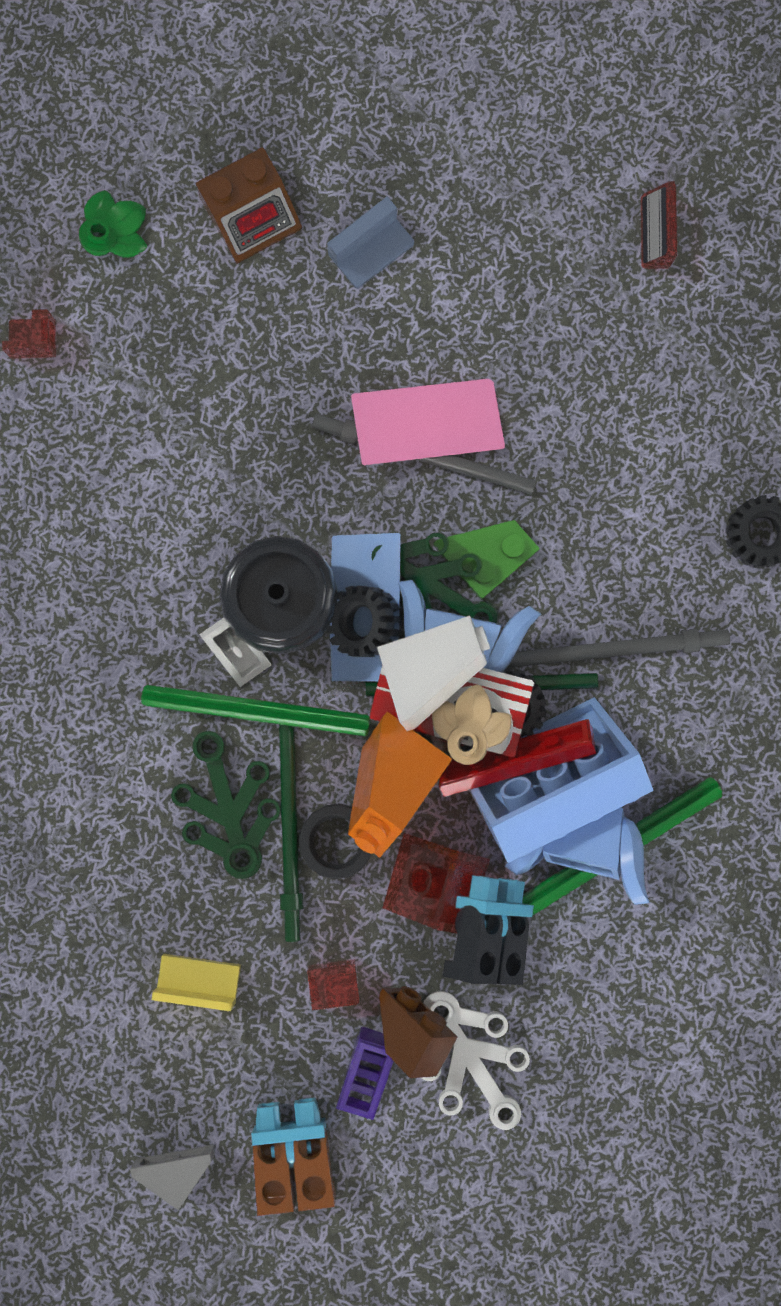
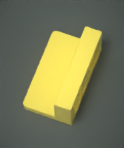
[151,954,241,1011]

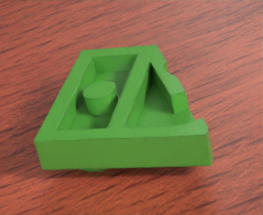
[433,520,540,600]

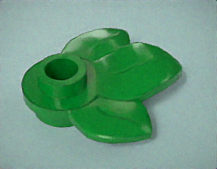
[79,190,147,258]

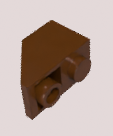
[379,986,458,1078]

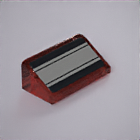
[641,181,677,269]

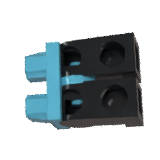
[443,875,534,985]

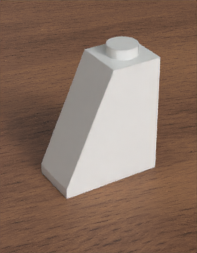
[377,616,490,731]

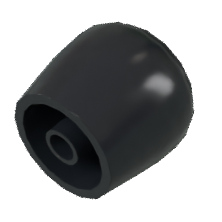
[220,536,338,654]

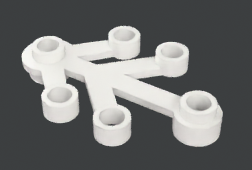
[422,991,530,1130]

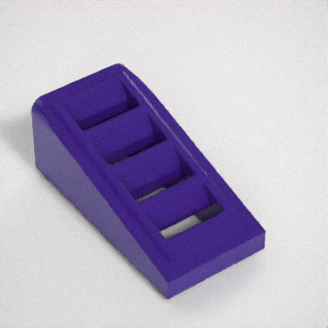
[336,1027,394,1120]

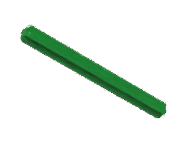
[141,685,371,736]
[522,777,723,916]

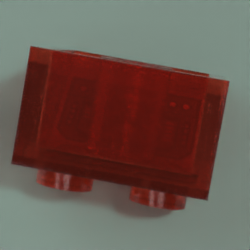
[382,833,490,934]

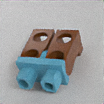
[251,1098,336,1216]

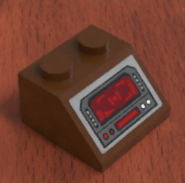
[195,147,303,264]

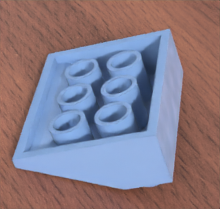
[469,697,654,863]

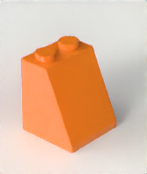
[348,712,452,858]

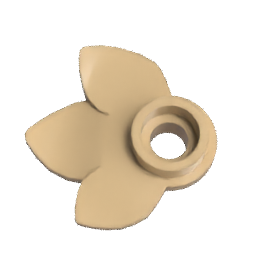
[432,684,512,765]

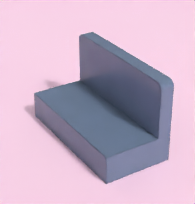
[327,196,414,289]

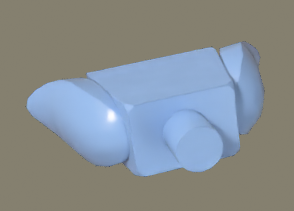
[398,580,541,673]
[504,807,650,905]

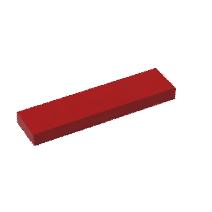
[439,719,596,797]

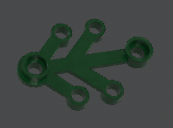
[371,532,499,623]
[171,731,281,879]

